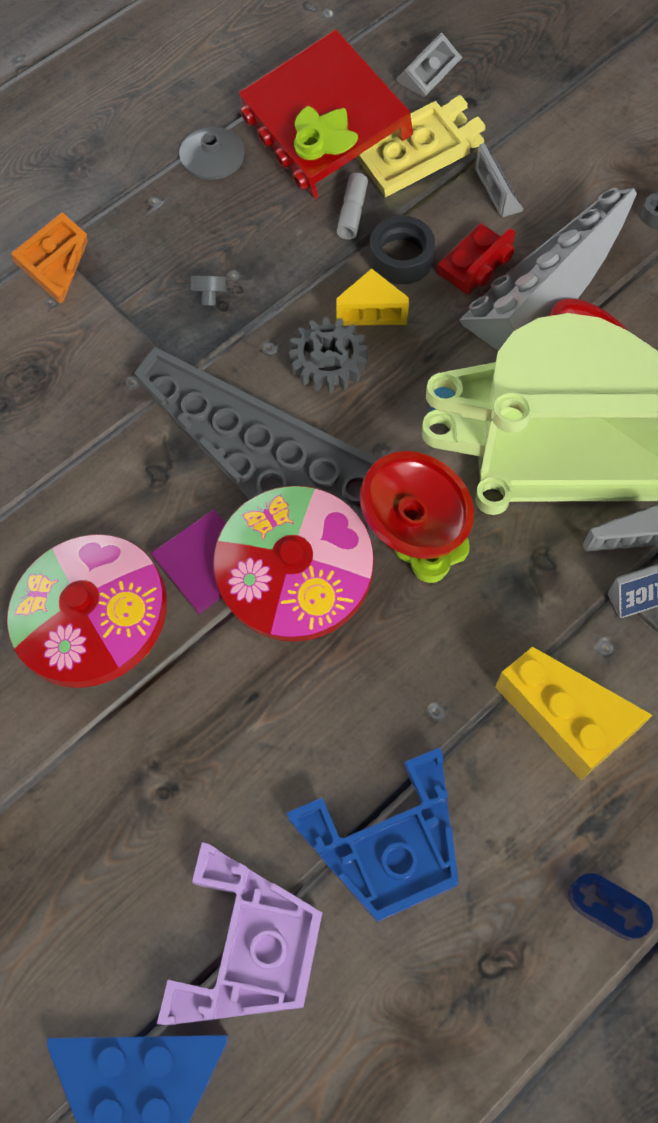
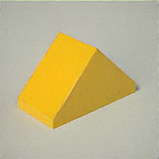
[336,269,409,326]

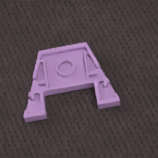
[157,842,322,1025]

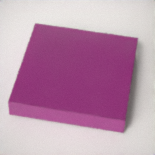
[151,509,226,615]

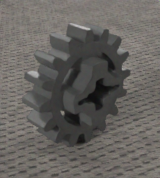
[289,317,368,393]

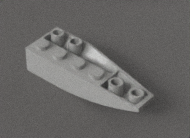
[460,188,637,351]

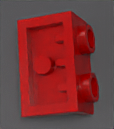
[436,223,516,295]

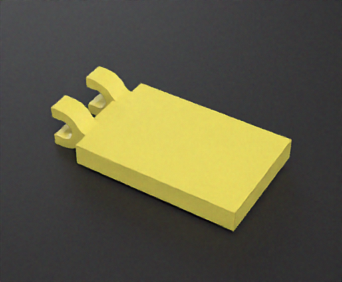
[355,95,485,197]

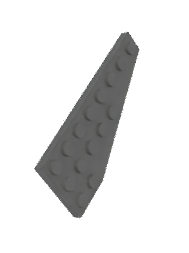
[134,347,378,542]

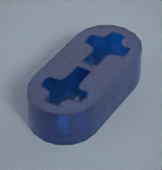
[568,873,654,940]

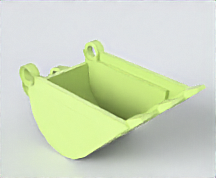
[422,313,658,515]

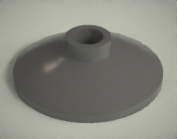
[179,127,245,180]

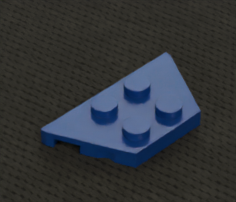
[47,1035,228,1123]

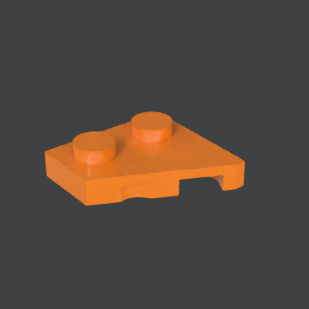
[11,212,88,304]

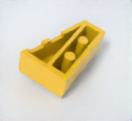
[495,647,653,781]

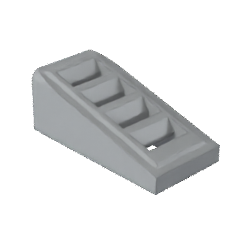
[582,504,658,552]

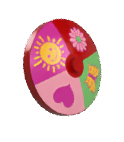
[214,486,374,642]
[7,534,167,688]

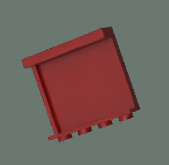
[239,29,413,199]

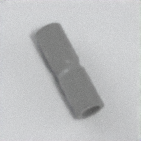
[337,173,368,239]

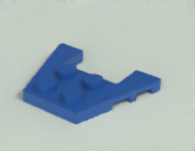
[286,747,459,923]

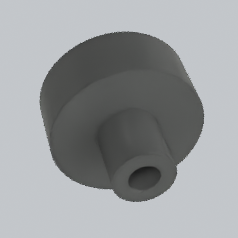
[191,276,226,306]

